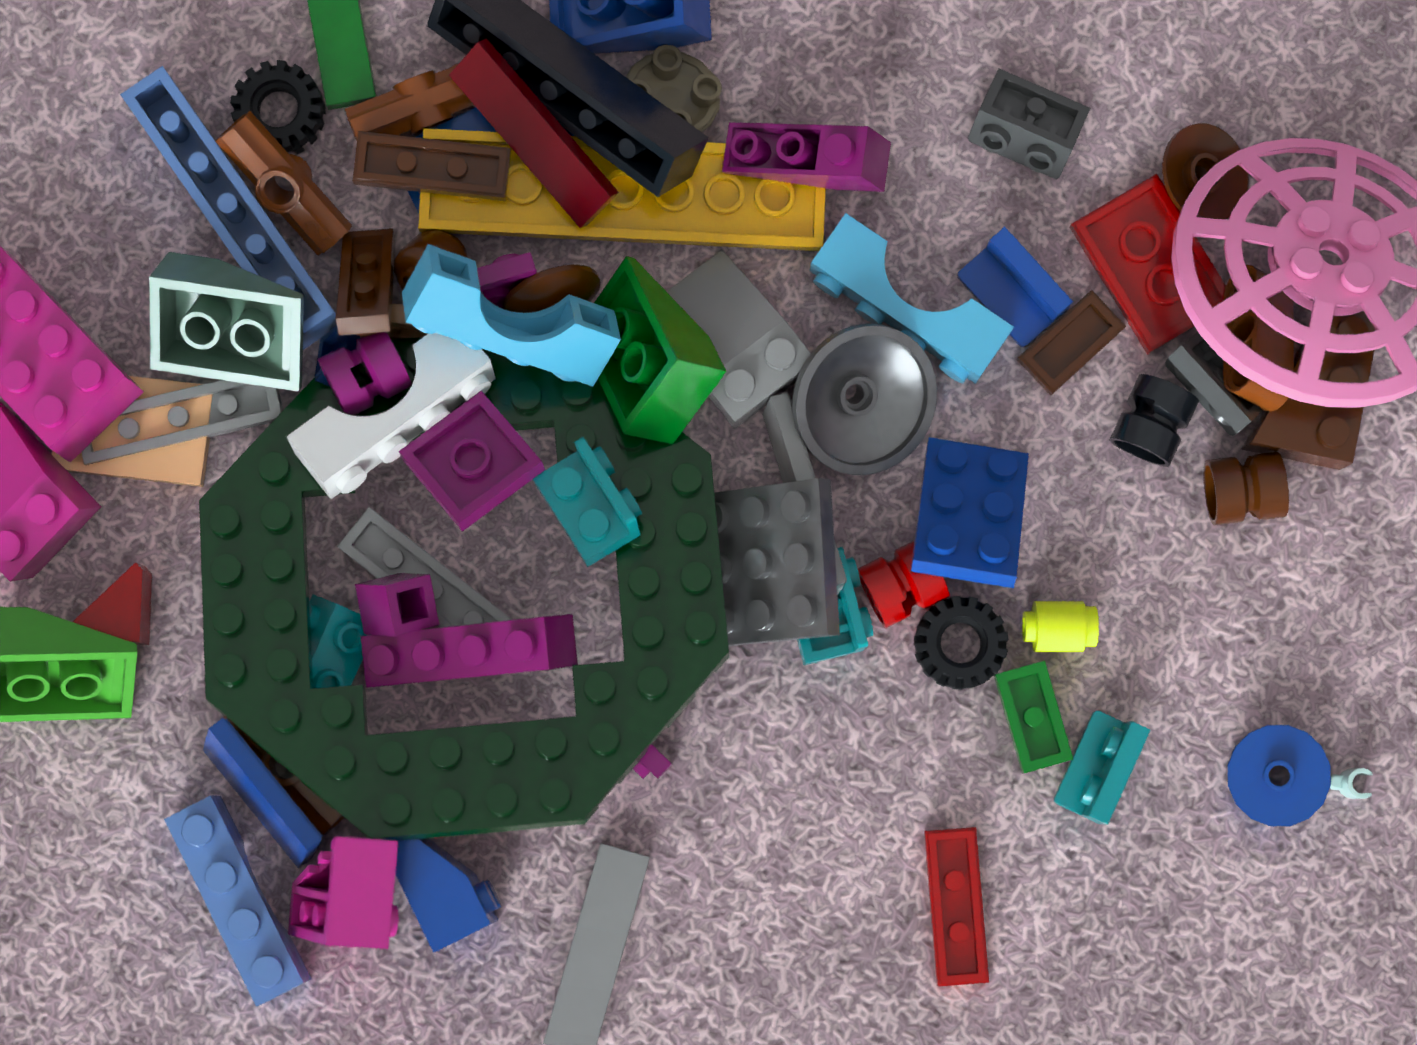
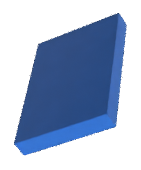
[203,718,322,869]

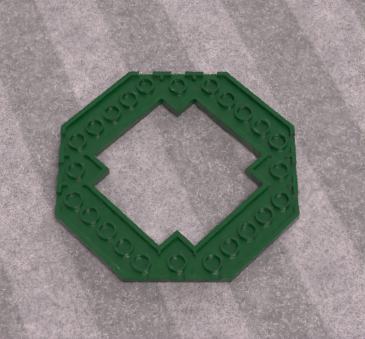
[199,337,729,841]

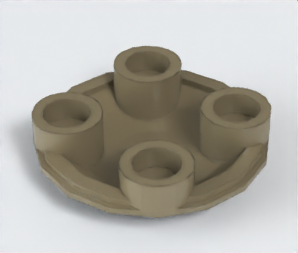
[626,45,722,132]

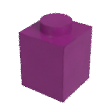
[355,573,439,637]

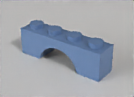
[164,795,311,1007]

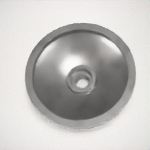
[792,324,937,475]

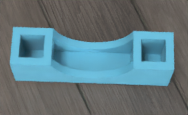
[810,213,1014,384]
[402,244,621,387]

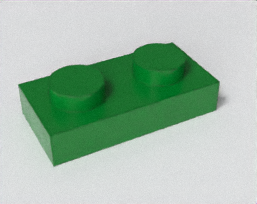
[994,660,1074,774]

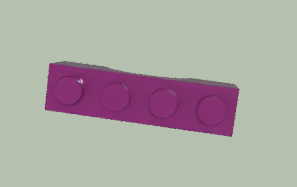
[361,614,578,688]

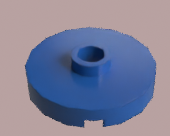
[1227,725,1331,826]

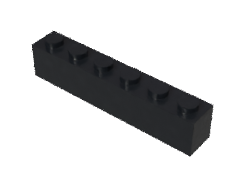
[426,0,709,197]

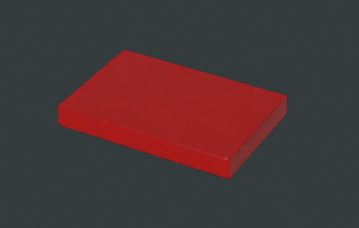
[1069,174,1226,355]

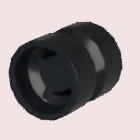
[1109,374,1199,467]

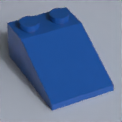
[549,0,712,54]
[395,838,502,953]

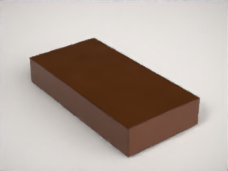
[1017,290,1126,396]

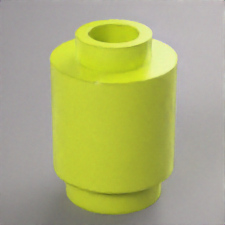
[1022,601,1099,652]

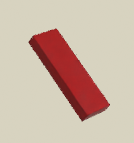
[924,827,989,987]

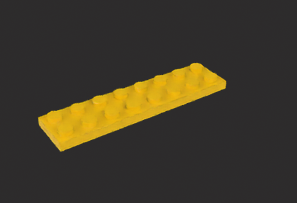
[418,128,826,251]

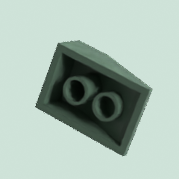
[149,252,304,391]

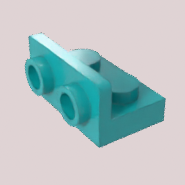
[533,437,642,567]
[1053,711,1151,825]

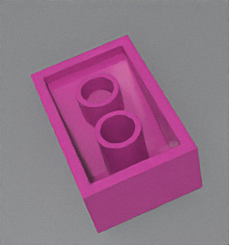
[0,401,101,582]

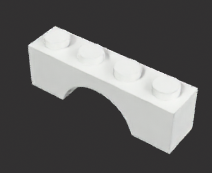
[286,333,496,499]

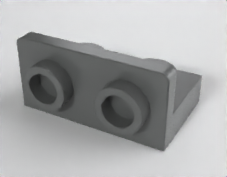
[968,68,1090,179]
[1165,331,1263,436]

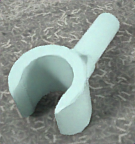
[1330,768,1373,799]

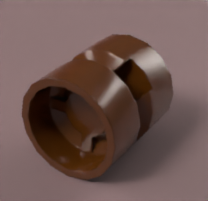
[1203,452,1289,525]

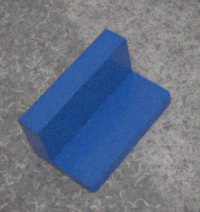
[957,226,1073,347]

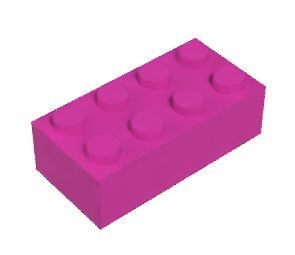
[0,245,144,462]

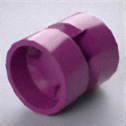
[318,332,412,416]

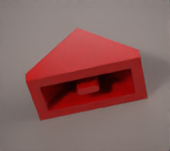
[72,562,152,645]

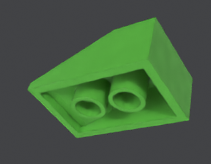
[0,607,137,722]

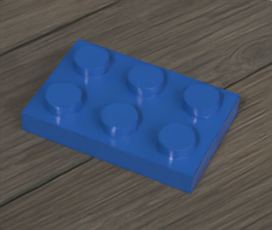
[911,437,1029,588]

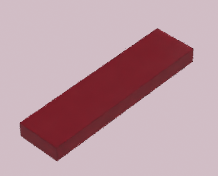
[449,39,619,228]

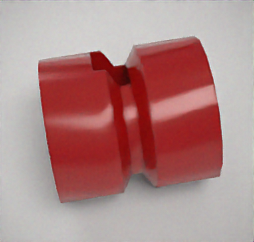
[858,540,950,629]

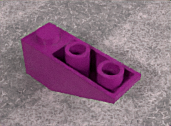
[722,122,891,192]

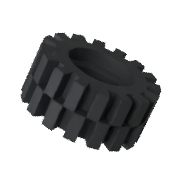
[230,60,326,154]
[913,596,1009,690]

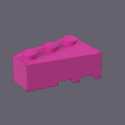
[288,836,399,949]

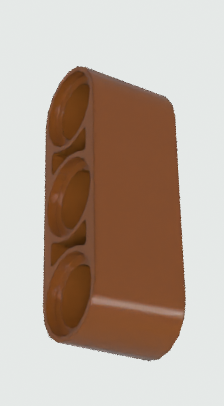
[1223,265,1294,412]

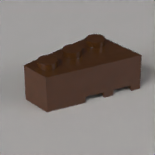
[1241,311,1376,470]

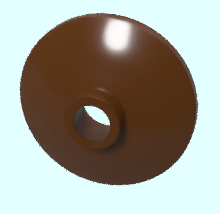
[1162,123,1249,220]
[502,264,601,313]

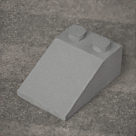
[667,250,811,429]

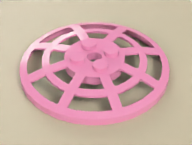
[1171,138,1417,407]

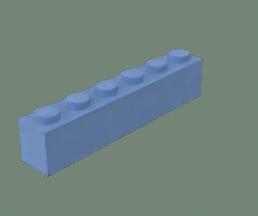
[120,66,337,350]

